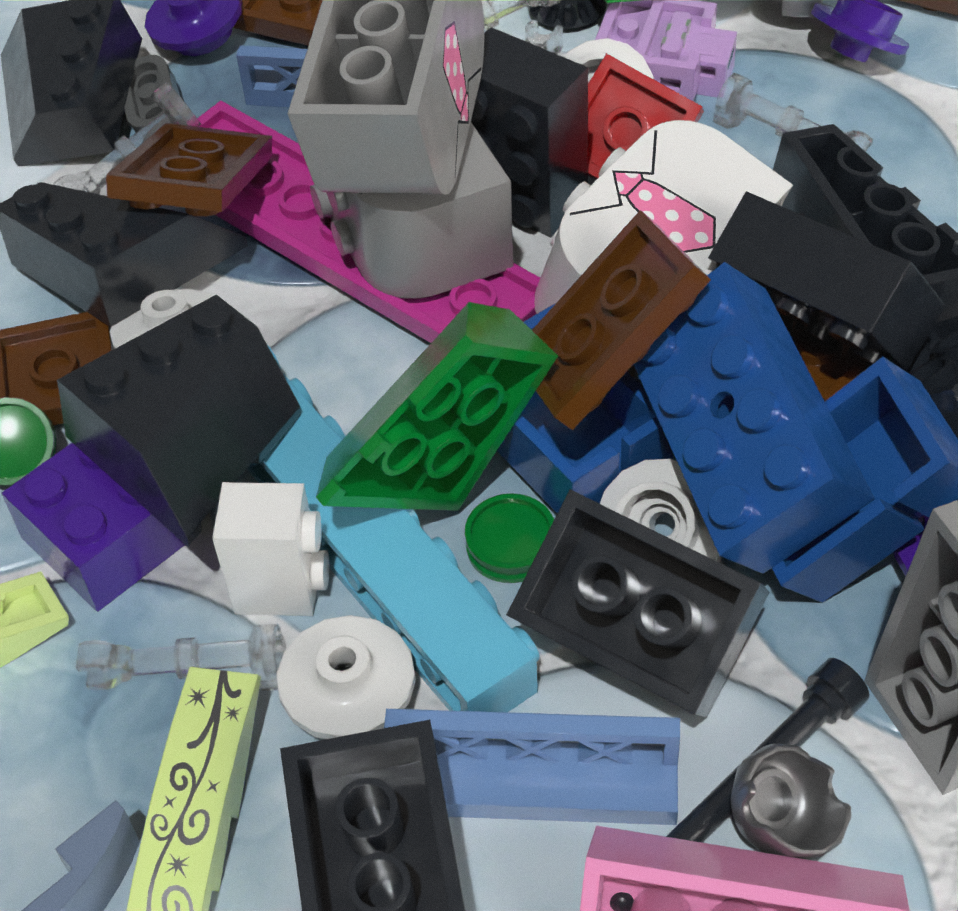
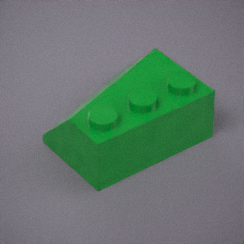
[316,302,558,511]

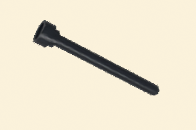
[610,658,870,911]

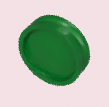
[0,398,57,487]
[465,493,554,583]

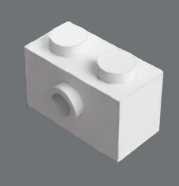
[212,482,329,616]

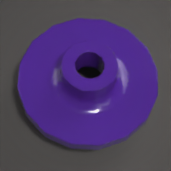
[144,0,243,56]
[811,0,909,62]

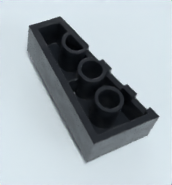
[773,124,958,323]

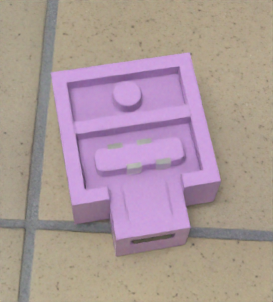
[595,0,737,101]

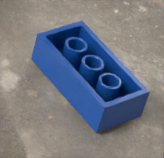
[634,262,875,574]

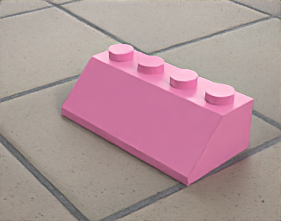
[580,825,910,911]

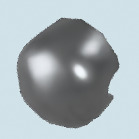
[731,744,851,859]

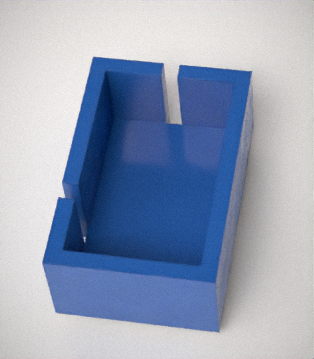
[497,304,673,513]
[772,357,958,603]

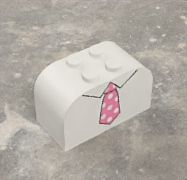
[534,120,793,380]

